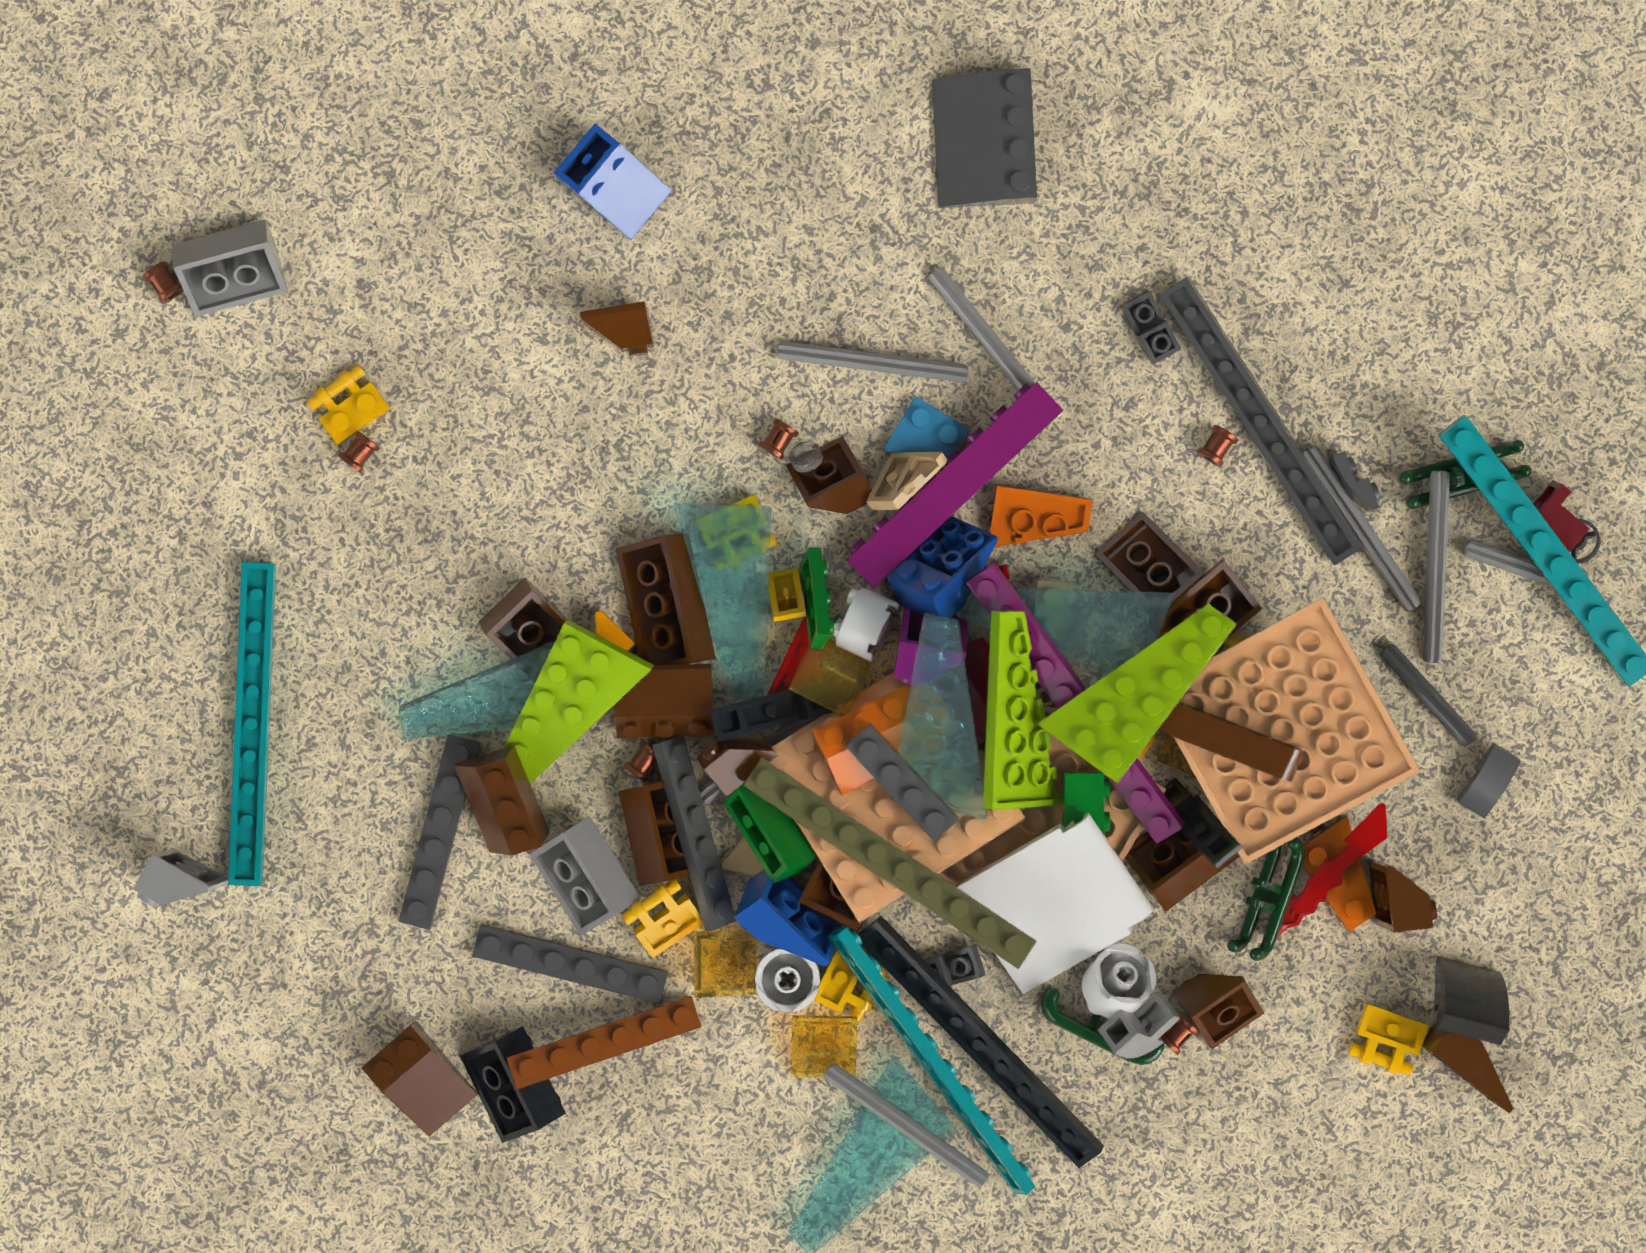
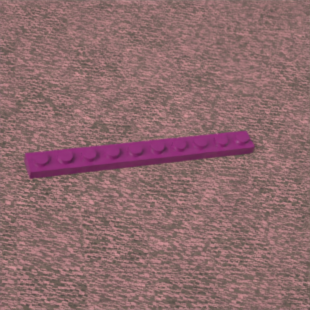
[966,562,1185,844]

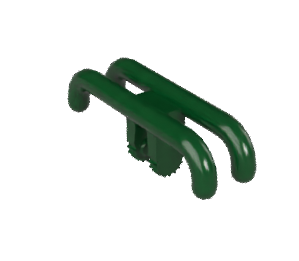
[1399,440,1531,509]
[1227,837,1305,961]
[1041,987,1164,1065]

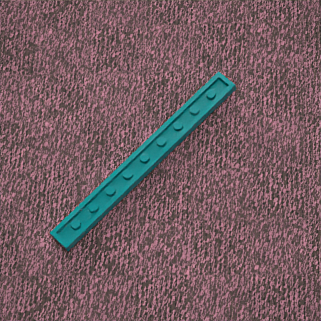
[1438,414,1646,687]
[228,562,276,886]
[827,927,1035,1195]

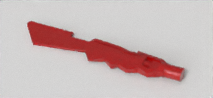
[1277,803,1387,938]

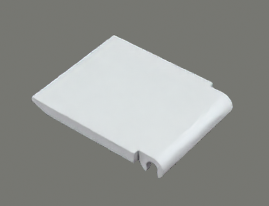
[955,813,1154,994]

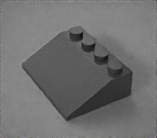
[932,68,1037,208]

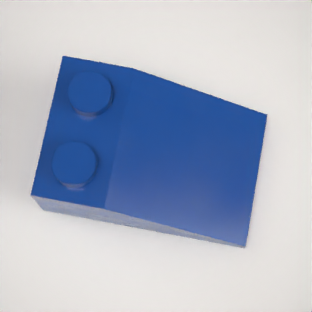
[734,869,842,966]

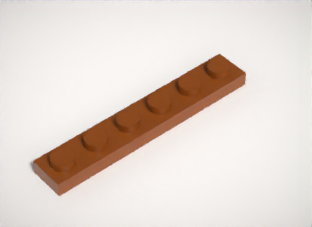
[506,996,701,1089]

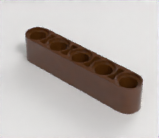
[1157,701,1304,782]

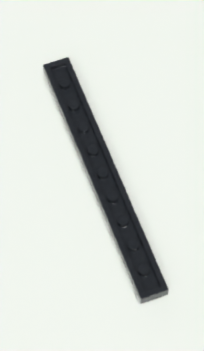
[858,916,1104,1168]

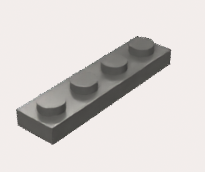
[846,722,959,841]

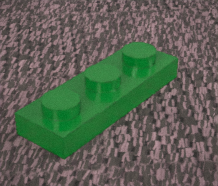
[801,547,834,649]

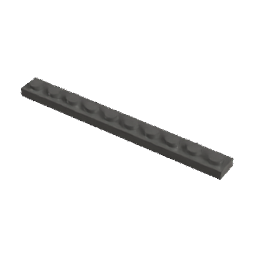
[1160,276,1363,565]

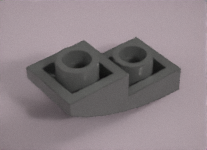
[1119,290,1181,364]
[1328,451,1381,511]
[1456,743,1521,819]
[924,944,986,986]

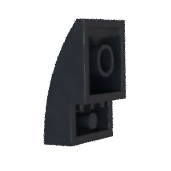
[1434,956,1510,1045]

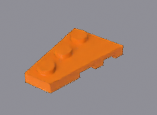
[989,485,1093,548]
[1302,815,1376,932]

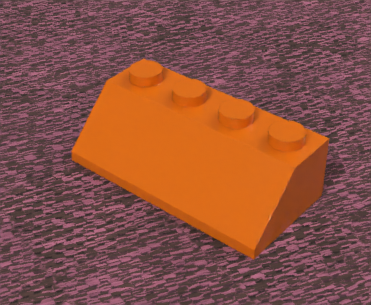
[812,679,959,795]

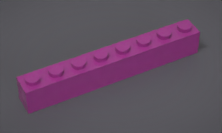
[847,382,1063,589]

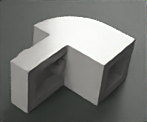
[1098,992,1180,1058]

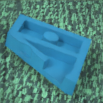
[883,396,970,457]

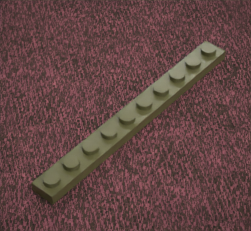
[743,758,1037,969]

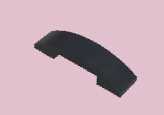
[709,680,839,742]
[1164,777,1243,868]

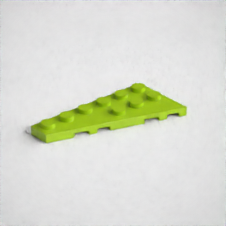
[1038,604,1236,784]
[983,611,1063,810]
[504,619,655,784]

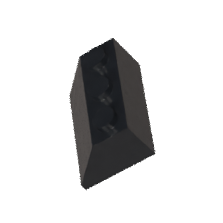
[460,1026,566,1143]

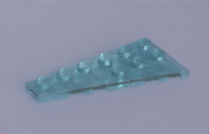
[674,502,771,700]
[957,588,1175,674]
[890,613,988,819]
[399,642,555,739]
[789,1054,957,1253]

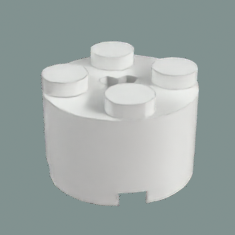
[833,587,899,662]
[1082,944,1156,1019]
[755,947,820,1012]

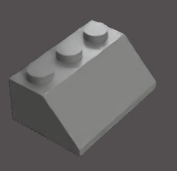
[172,219,288,317]
[529,816,641,935]
[133,848,228,907]

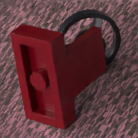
[1533,480,1601,564]

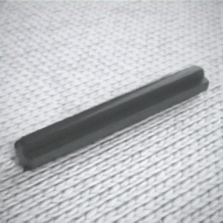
[1380,644,1477,746]

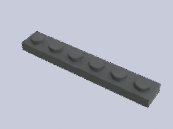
[398,734,480,930]
[652,736,736,932]
[472,924,668,1004]

